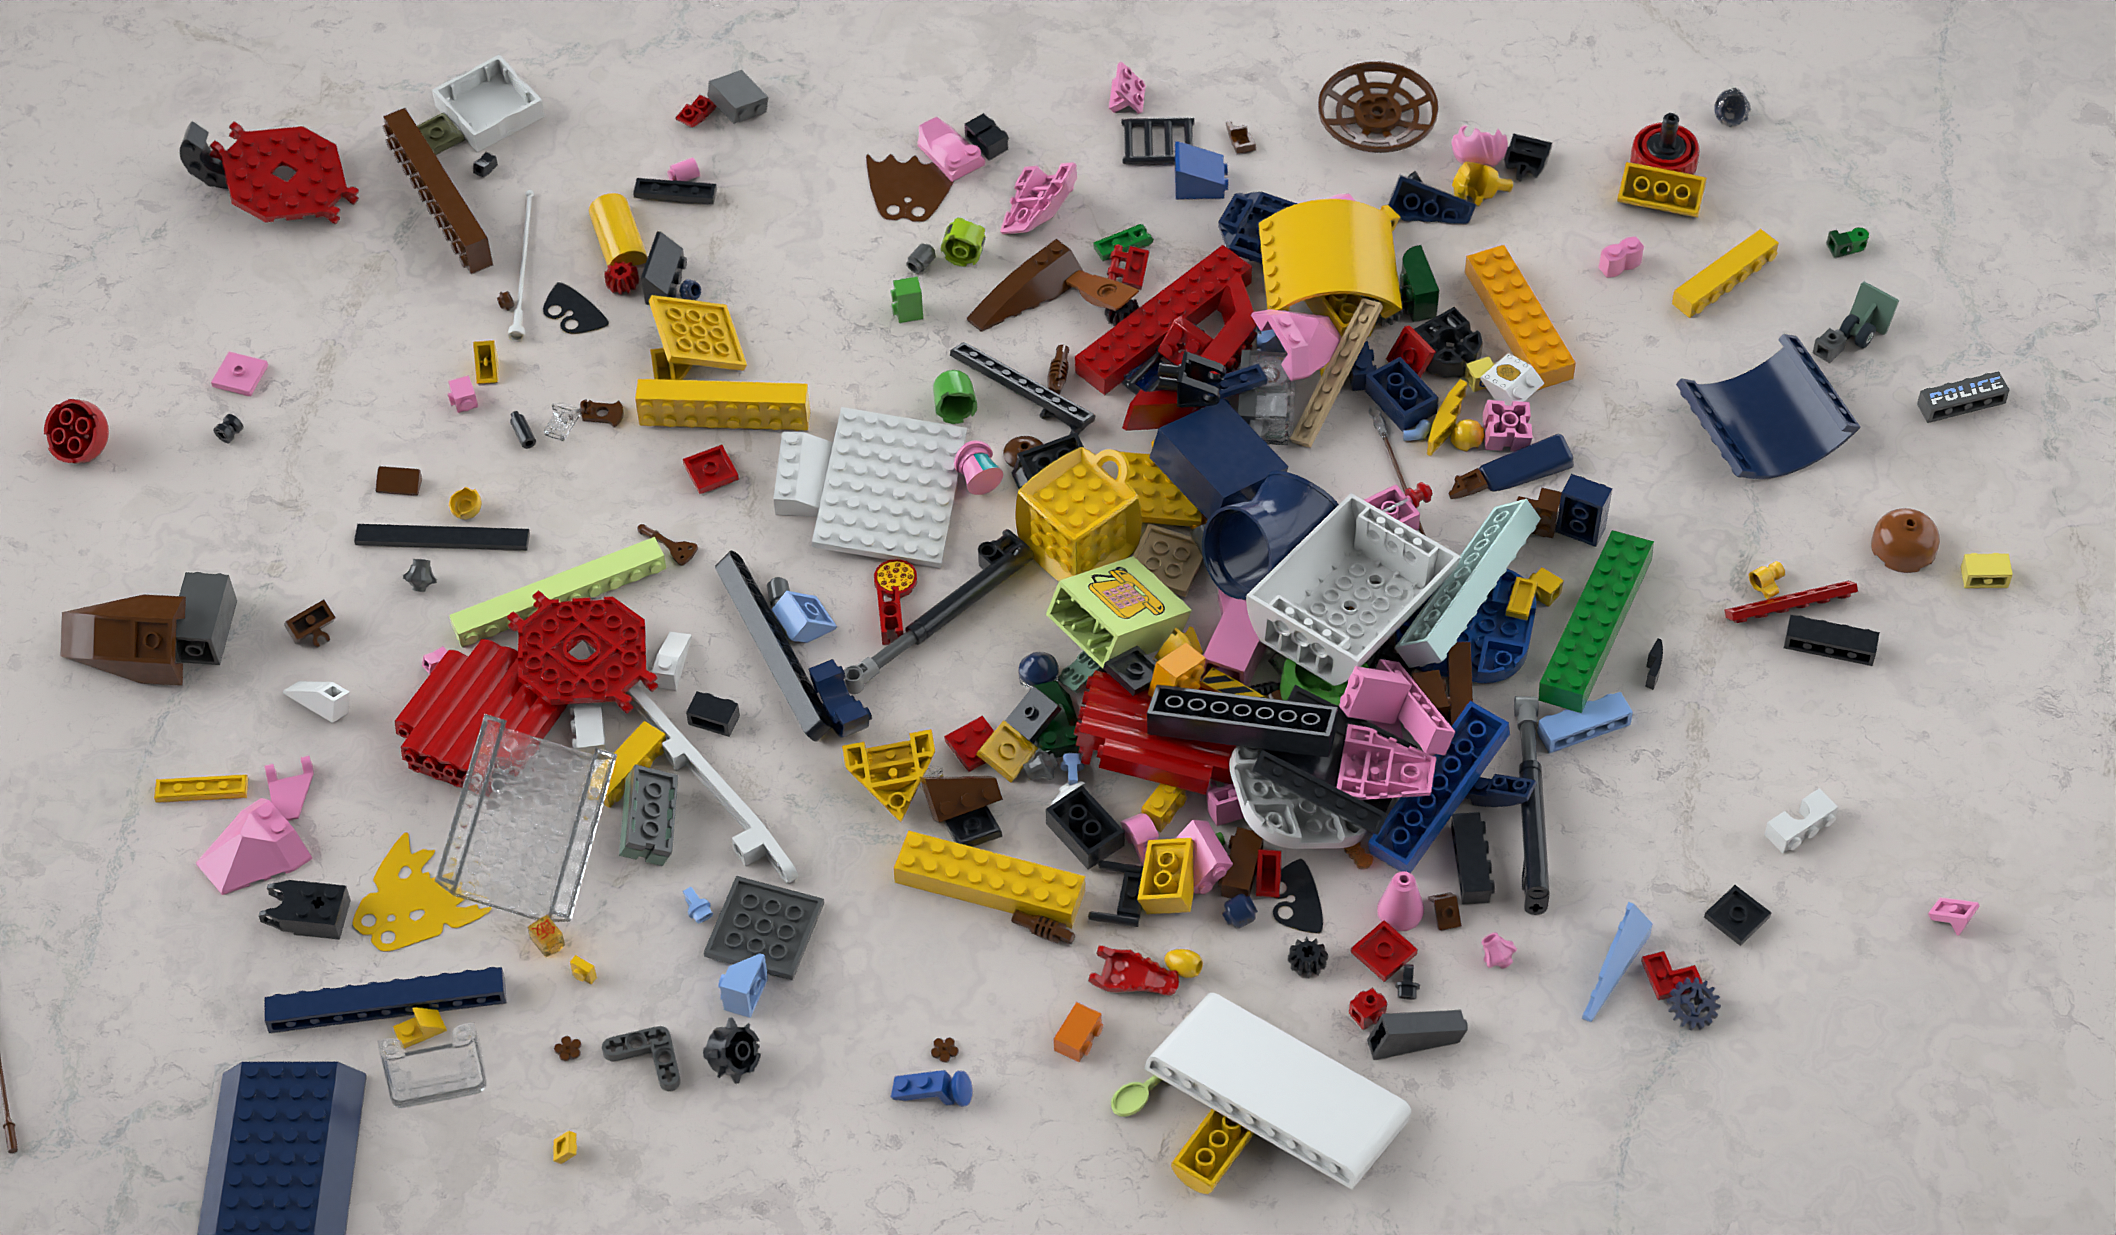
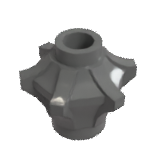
[403,559,437,592]
[1023,748,1059,780]

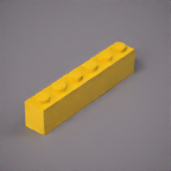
[1672,229,1779,318]

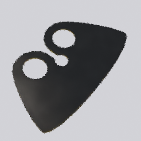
[543,282,609,334]
[1273,859,1323,934]

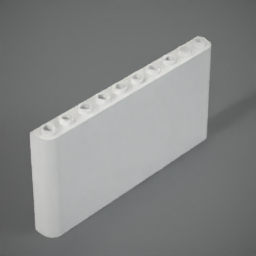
[1145,993,1411,1189]

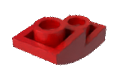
[675,94,717,127]

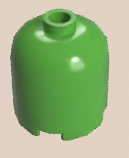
[933,370,977,424]

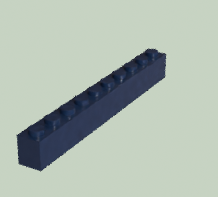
[264,967,507,1033]

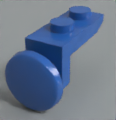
[891,1070,973,1107]

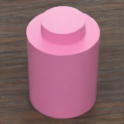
[667,157,700,181]

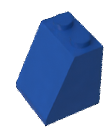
[1175,142,1228,199]

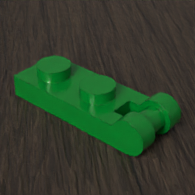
[1093,224,1154,261]

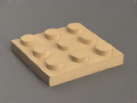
[1133,524,1204,597]

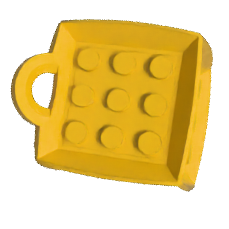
[1015,447,1142,581]

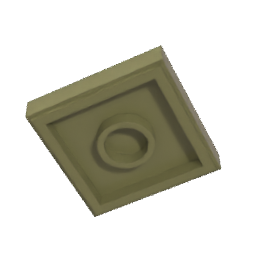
[417,112,465,155]

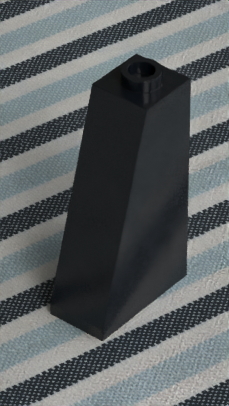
[1367,1010,1468,1060]

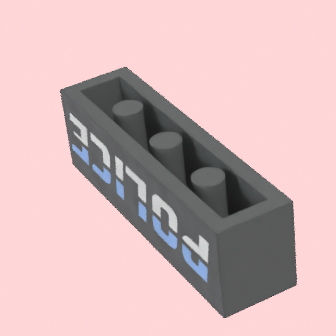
[1917,371,2010,423]

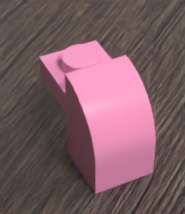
[1120,813,1159,866]

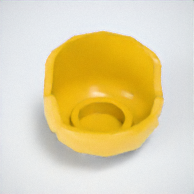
[1450,419,1485,452]
[449,487,482,520]

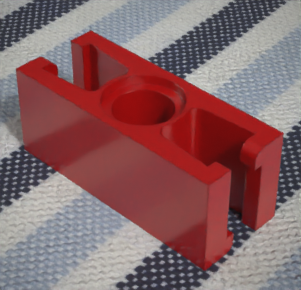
[877,586,904,645]

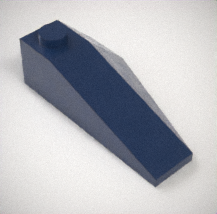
[1388,174,1477,224]

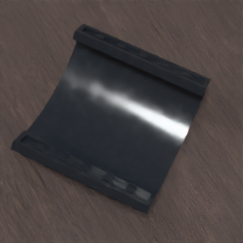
[1251,685,1418,836]

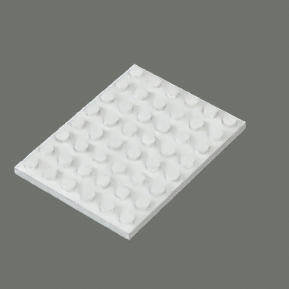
[812,407,967,568]

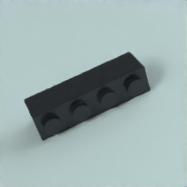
[1784,614,1880,666]
[1451,812,1495,905]

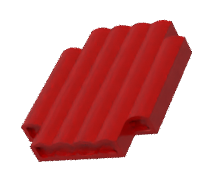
[394,639,568,797]
[1074,670,1236,795]

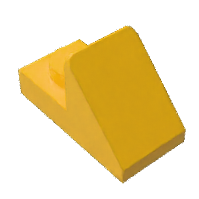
[393,1008,447,1050]

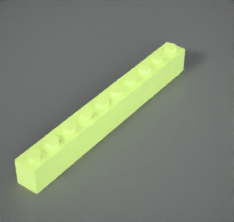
[449,537,666,647]

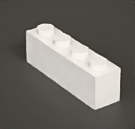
[569,702,607,760]

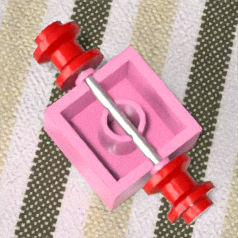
[1364,482,1433,531]

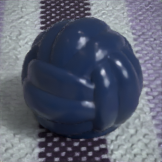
[679,279,701,301]

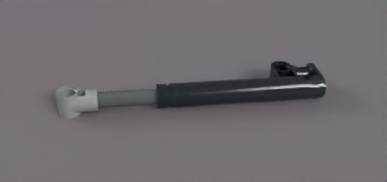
[844,529,1034,694]
[1514,696,1550,915]

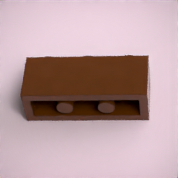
[1218,827,1264,899]

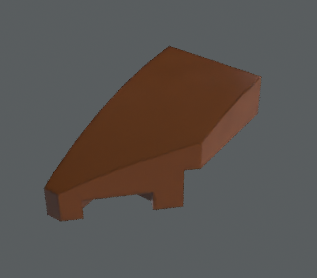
[1226,121,1256,154]
[1448,468,1488,499]

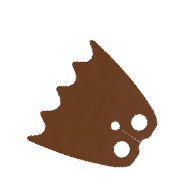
[866,154,955,222]

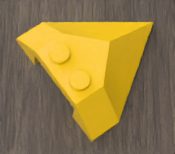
[842,729,936,823]

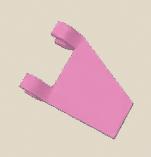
[264,756,314,821]

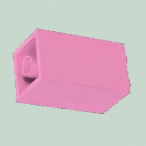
[1201,597,1267,687]

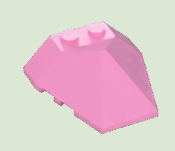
[1000,162,1077,234]
[1251,309,1342,381]
[1337,724,1436,800]
[196,798,312,895]

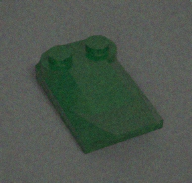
[1034,681,1080,758]

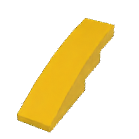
[1427,379,1467,456]

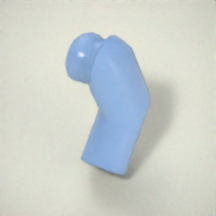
[1403,419,1431,441]

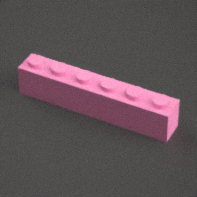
[1376,659,1455,756]

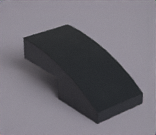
[1645,638,1663,690]

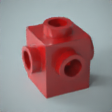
[1349,987,1387,1030]

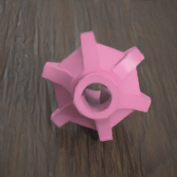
[1481,932,1517,969]

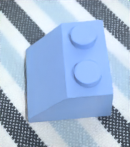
[771,591,837,643]
[718,954,768,1018]

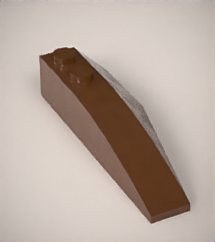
[967,239,1083,332]

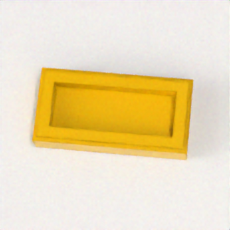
[1506,577,1538,621]

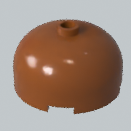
[1871,508,1940,573]

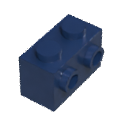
[1349,341,1377,391]

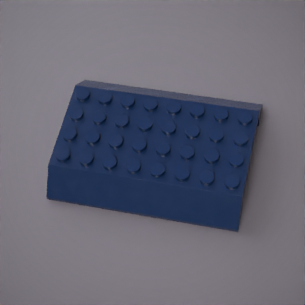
[197,1061,367,1235]

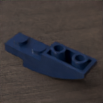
[1464,774,1537,807]

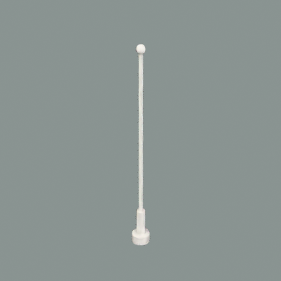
[508,190,534,342]

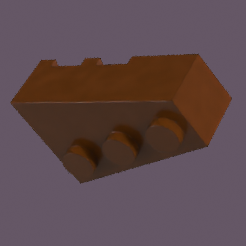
[919,776,1003,822]

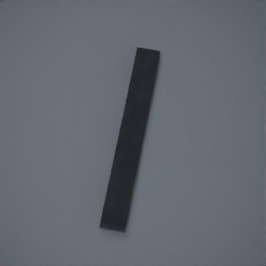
[950,342,1096,429]
[354,524,530,551]

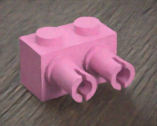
[1206,781,1244,826]

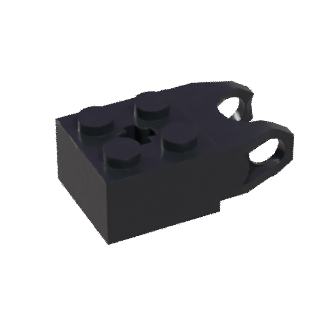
[259,880,351,940]

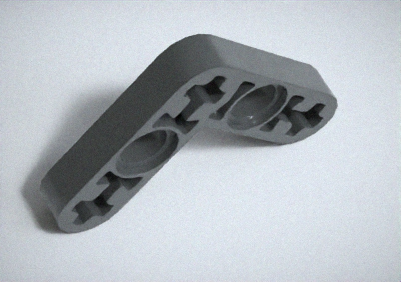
[602,1026,680,1091]

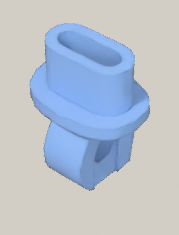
[1061,753,1084,785]
[683,887,713,923]

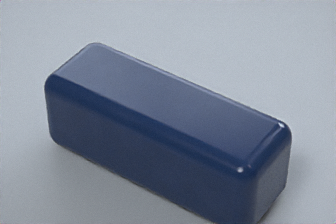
[1479,434,1574,492]

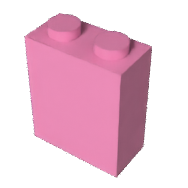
[1339,666,1411,724]
[1176,820,1233,894]

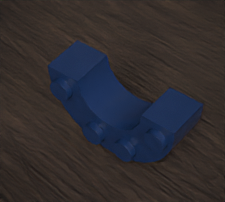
[809,659,872,738]

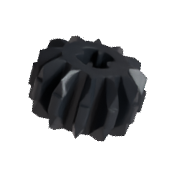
[1105,299,1139,326]
[1288,937,1328,978]

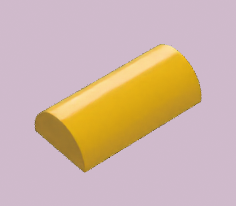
[1617,162,1707,218]
[589,193,648,267]
[1171,1109,1255,1194]

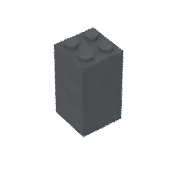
[175,572,237,665]

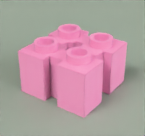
[1483,400,1532,451]

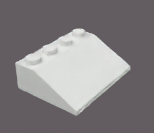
[773,431,833,517]

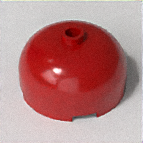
[44,399,109,463]

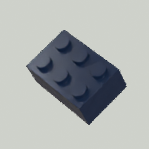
[1365,357,1439,432]
[1556,473,1613,547]

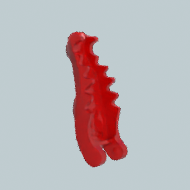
[1088,945,1179,996]

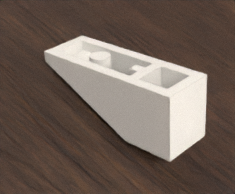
[652,632,692,691]

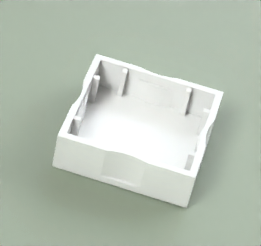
[432,55,545,152]

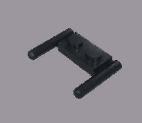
[1088,860,1143,927]

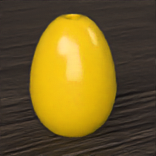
[1164,949,1203,978]

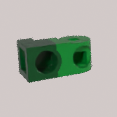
[1826,227,1869,258]

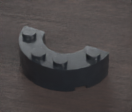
[179,121,229,189]

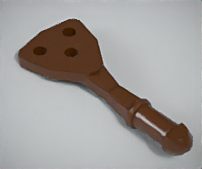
[637,524,698,566]

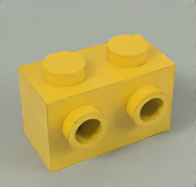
[1141,784,1187,832]

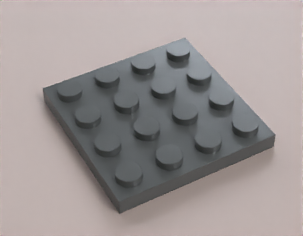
[704,876,824,981]

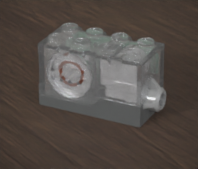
[1238,350,1296,445]

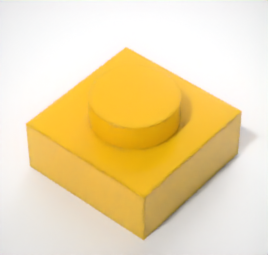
[570,955,597,985]
[553,1131,577,1164]

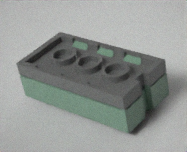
[619,764,678,866]

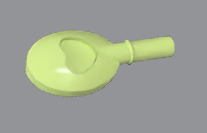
[1111,1075,1162,1117]

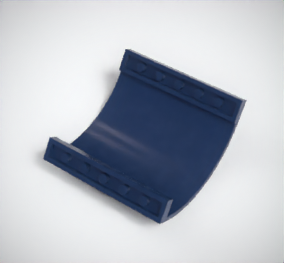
[1676,334,1861,479]

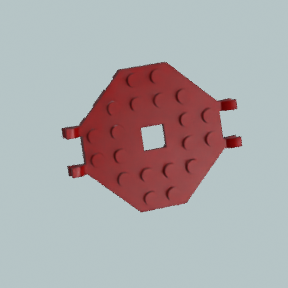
[210,121,359,224]
[507,590,658,714]

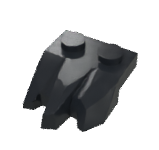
[1504,133,1552,182]

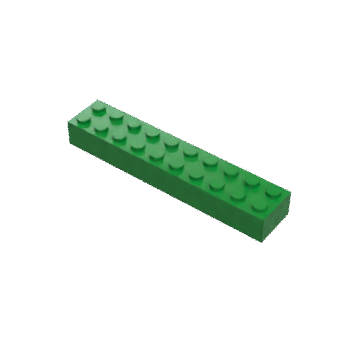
[1538,530,1654,713]

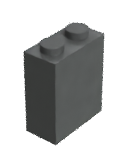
[707,70,769,124]

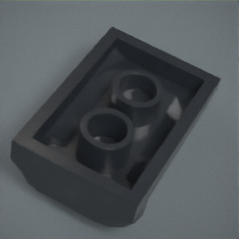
[1011,432,1084,489]

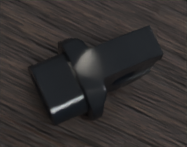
[1395,964,1420,1000]

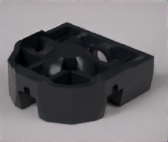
[1414,307,1483,378]

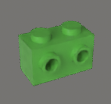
[890,276,923,323]

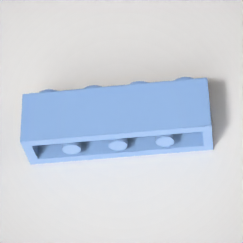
[1537,692,1633,753]

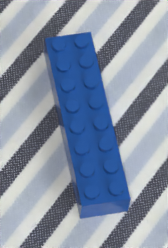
[1368,701,1510,873]

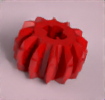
[604,260,640,296]

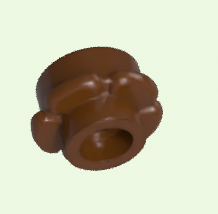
[497,291,515,311]

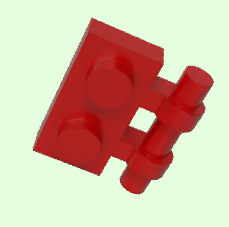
[1107,244,1150,290]

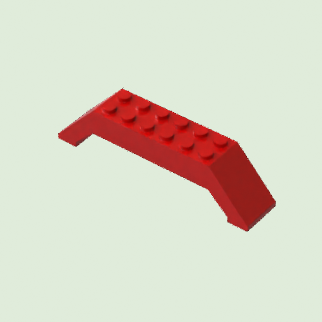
[1122,272,1258,431]

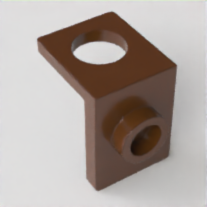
[1428,892,1462,931]

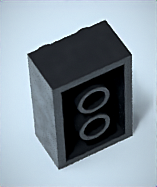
[1045,785,1125,870]

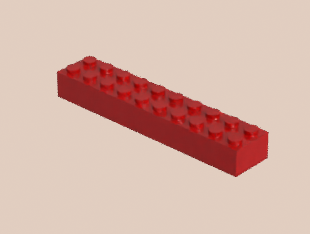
[1075,245,1252,396]

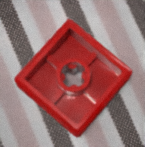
[1158,316,1213,365]

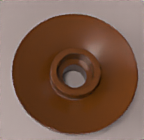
[1003,436,1043,468]

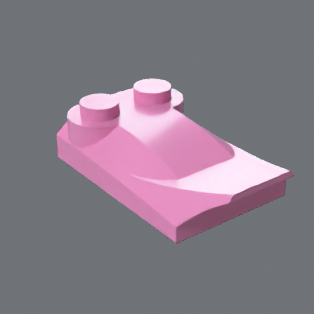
[918,117,985,181]

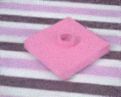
[211,352,268,396]

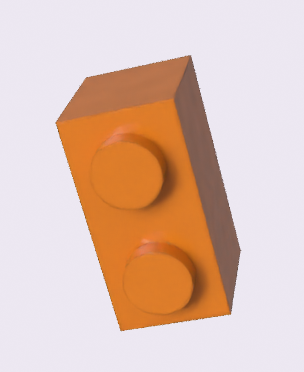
[1054,1002,1104,1062]

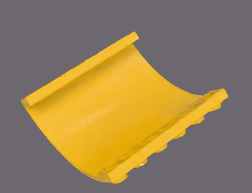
[1259,199,1402,319]

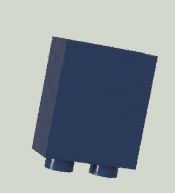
[1149,399,1289,520]

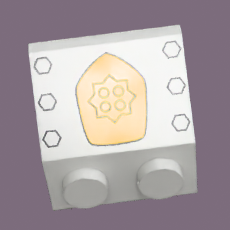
[1480,353,1544,406]

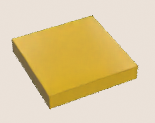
[976,720,1039,783]

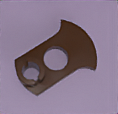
[580,399,624,428]

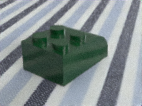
[1399,245,1440,322]

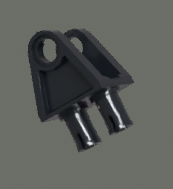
[1158,351,1226,408]

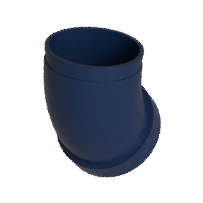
[1202,471,1339,600]

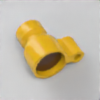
[1749,561,1785,599]

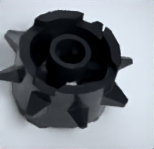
[703,1017,761,1084]

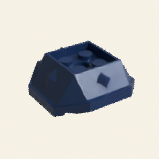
[1218,191,1298,264]

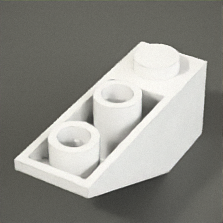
[283,681,349,723]

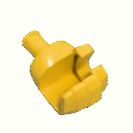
[1452,162,1513,206]

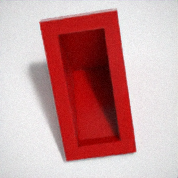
[1256,849,1282,897]

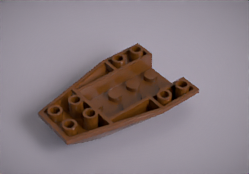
[60,594,186,686]

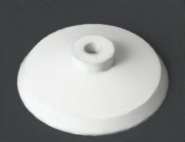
[1052,782,1086,804]

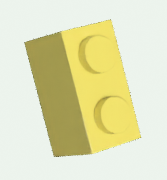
[1961,553,2013,588]

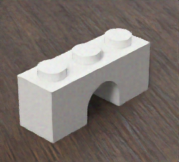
[1764,788,1838,853]

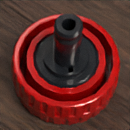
[1630,113,1700,175]

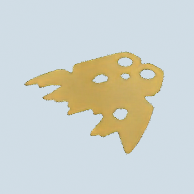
[353,832,492,952]

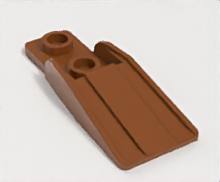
[1066,270,1139,310]

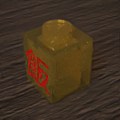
[527,914,565,958]

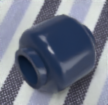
[1222,894,1258,929]

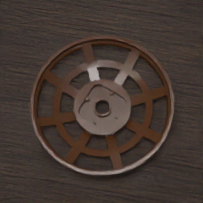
[1318,61,1438,153]

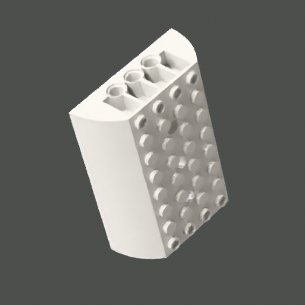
[1246,493,1461,686]

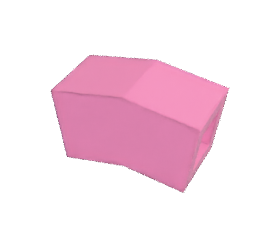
[422,646,447,674]

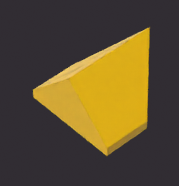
[650,348,693,380]

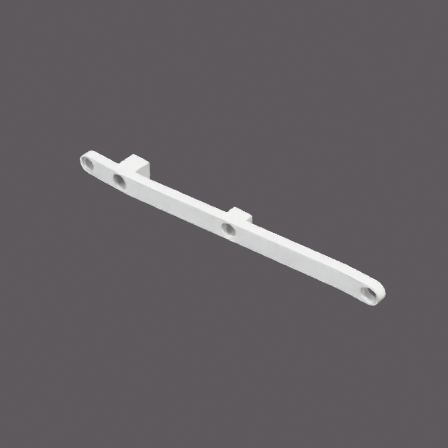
[586,643,798,884]

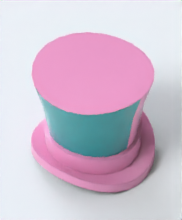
[954,441,1003,495]

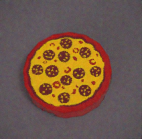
[874,559,917,598]

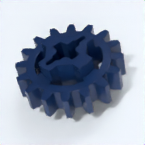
[1667,977,1721,1030]

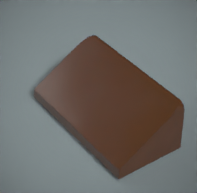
[375,466,422,496]

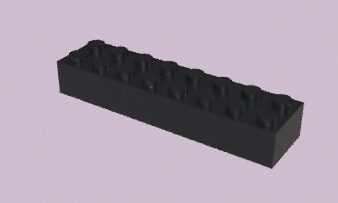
[1147,685,1337,758]

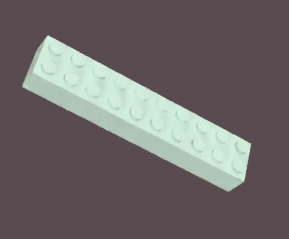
[1395,499,1541,668]

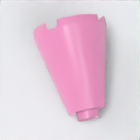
[1377,872,1424,931]

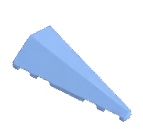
[1582,902,1653,1022]

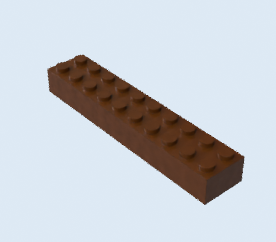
[382,108,493,274]

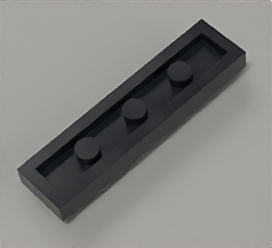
[633,178,717,204]

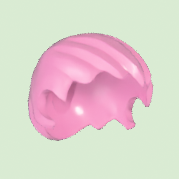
[1451,125,1508,167]

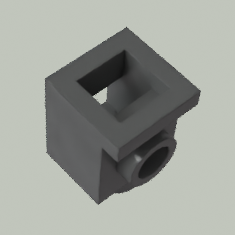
[1812,328,1847,364]

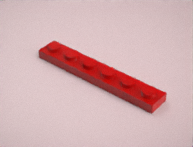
[1724,580,1858,623]

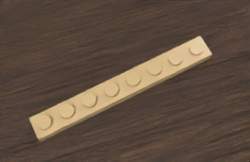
[1290,298,1383,448]

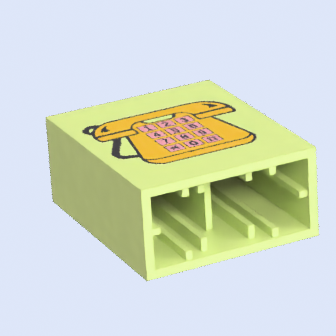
[1046,556,1192,668]

